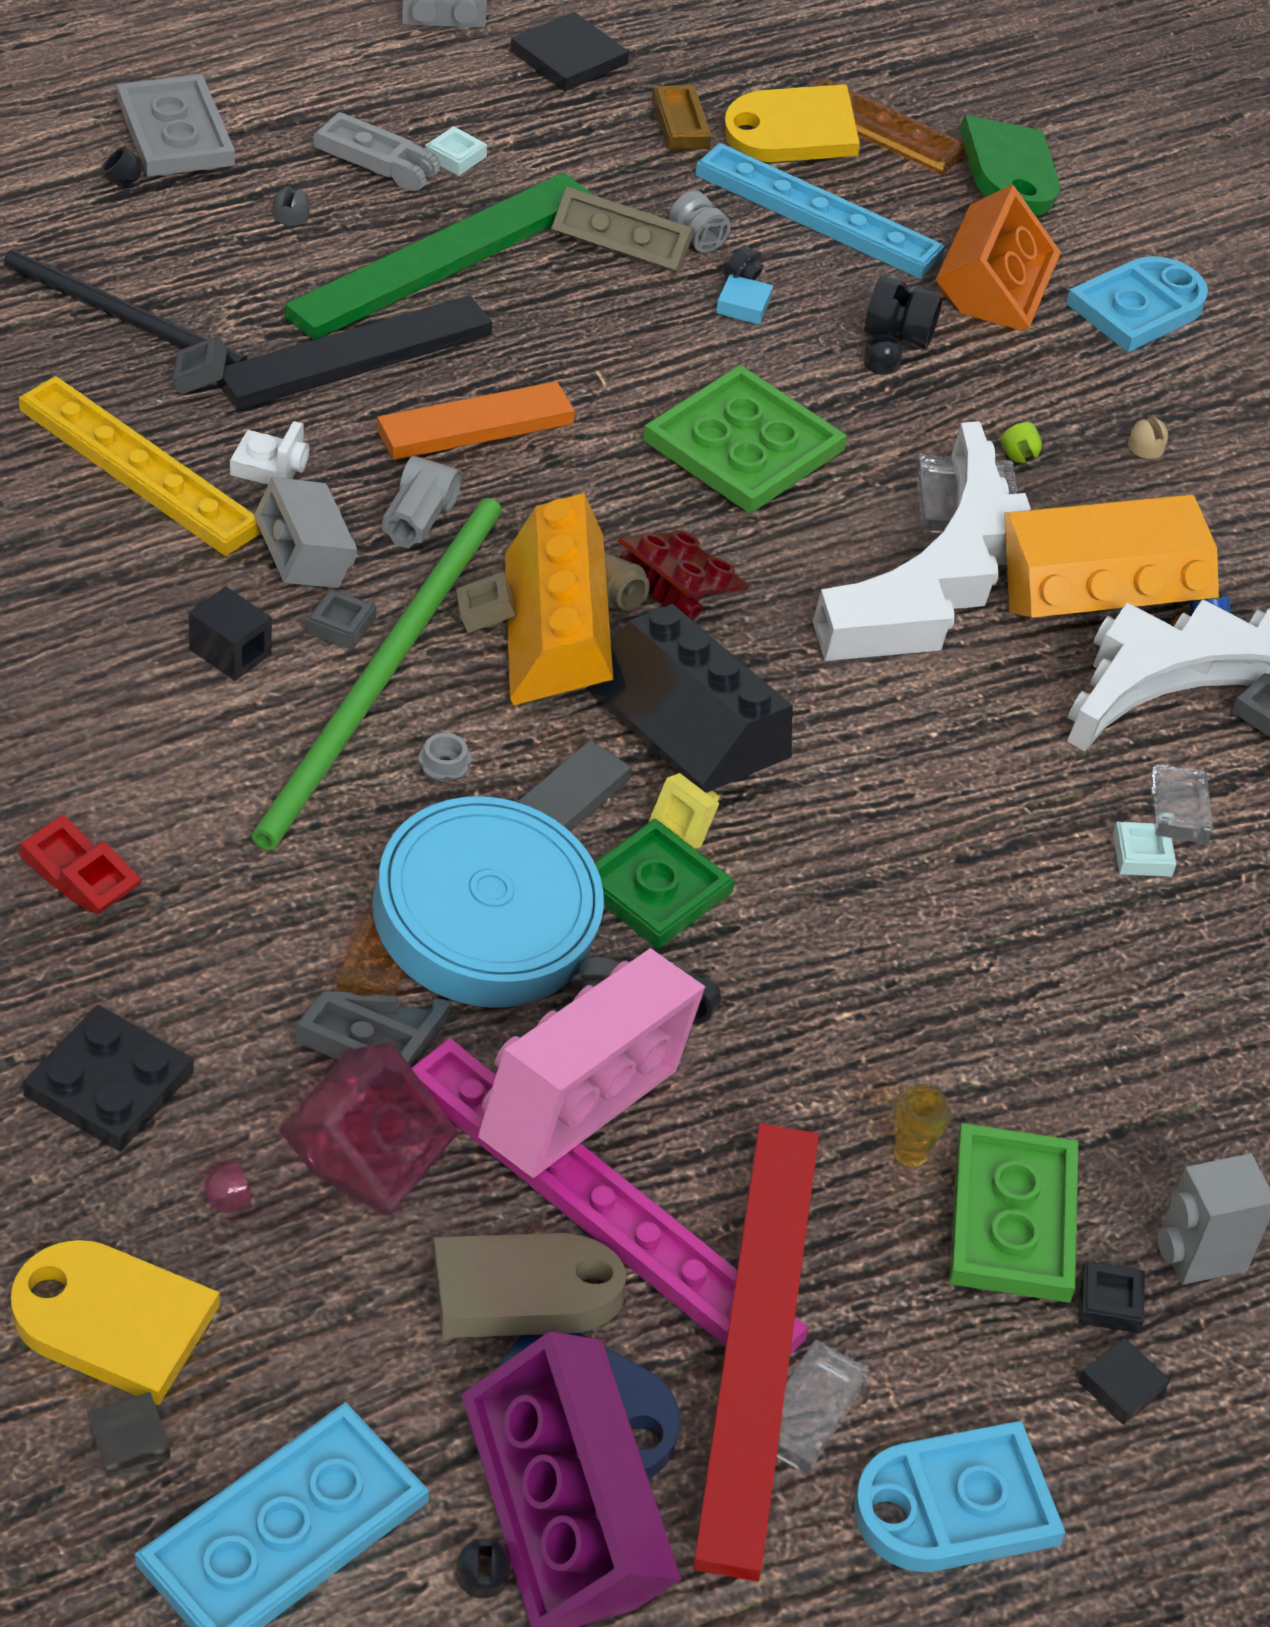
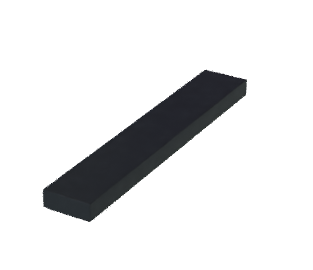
[216,295,492,410]

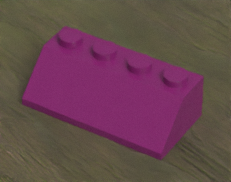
[461,1331,681,1627]

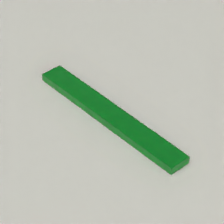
[285,172,593,340]

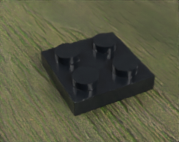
[23,1005,194,1152]

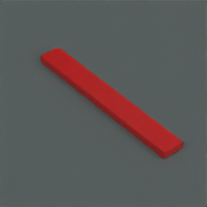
[692,1123,819,1582]

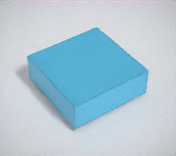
[716,274,773,325]

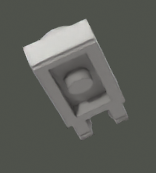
[314,112,441,192]

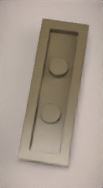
[551,186,694,274]

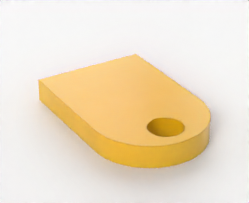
[725,84,859,162]
[11,1240,220,1405]

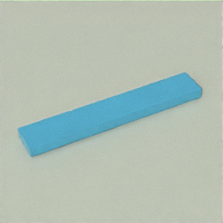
[695,143,945,279]

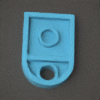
[1066,256,1208,352]
[854,1421,1066,1572]

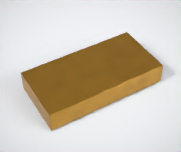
[652,85,712,150]

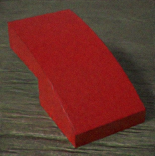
[18,814,142,915]

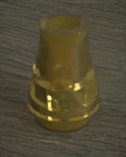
[893,1084,952,1167]

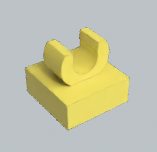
[649,773,720,849]

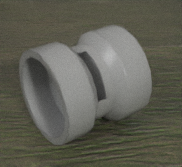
[669,190,731,253]

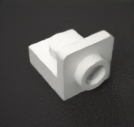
[230,421,309,485]

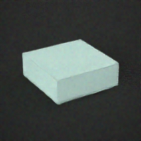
[425,126,487,176]
[1113,822,1177,877]

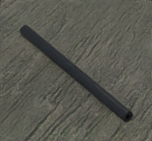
[4,249,247,366]

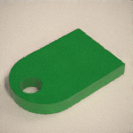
[959,115,1060,216]

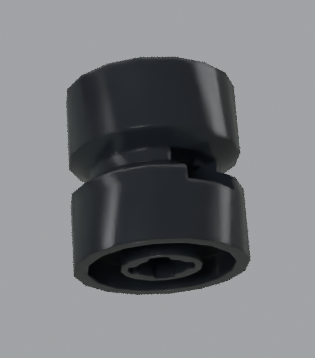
[864,275,944,351]

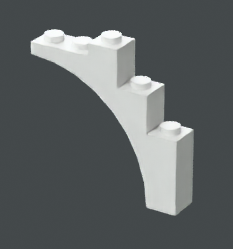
[813,421,1031,661]
[1067,599,1270,751]

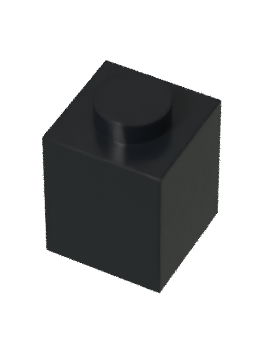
[189,586,272,681]

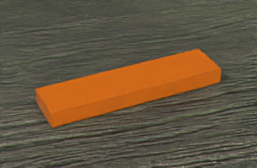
[377,381,575,460]

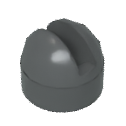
[273,186,310,226]

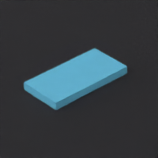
[135,1402,429,1627]

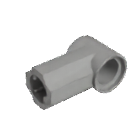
[382,455,462,548]

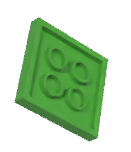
[643,365,847,514]

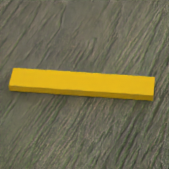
[19,376,262,557]

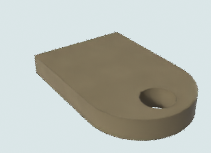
[433,1233,626,1338]

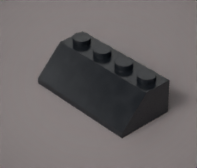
[586,604,793,793]

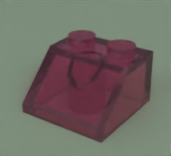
[279,1042,459,1215]

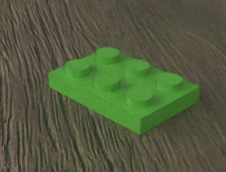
[949,1123,1078,1303]

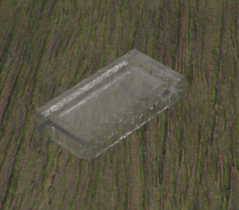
[1151,764,1213,844]
[777,1339,870,1474]

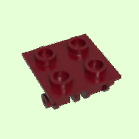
[618,530,750,620]

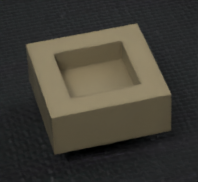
[456,571,516,633]

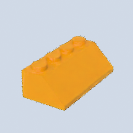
[505,493,613,706]
[1004,494,1219,618]

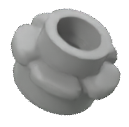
[418,733,472,782]

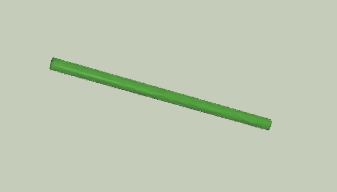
[252,498,502,850]

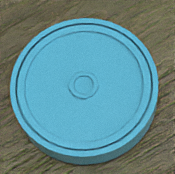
[372,796,604,1007]

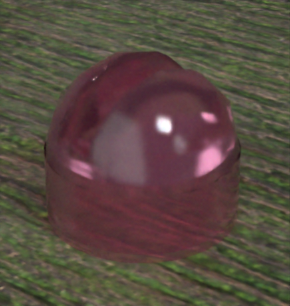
[204,1159,253,1213]

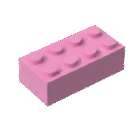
[478,948,705,1178]

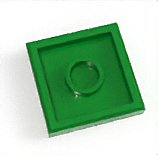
[594,818,735,949]

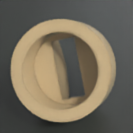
[1128,417,1168,459]

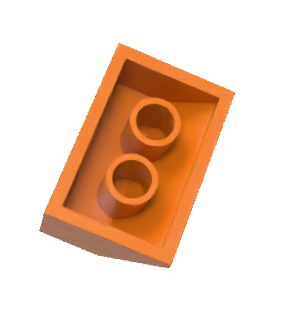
[936,184,1061,331]

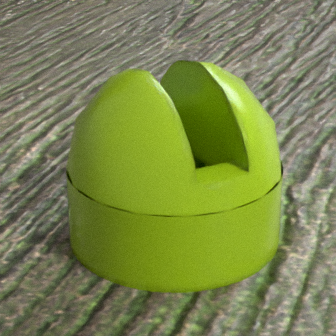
[1000,422,1042,464]

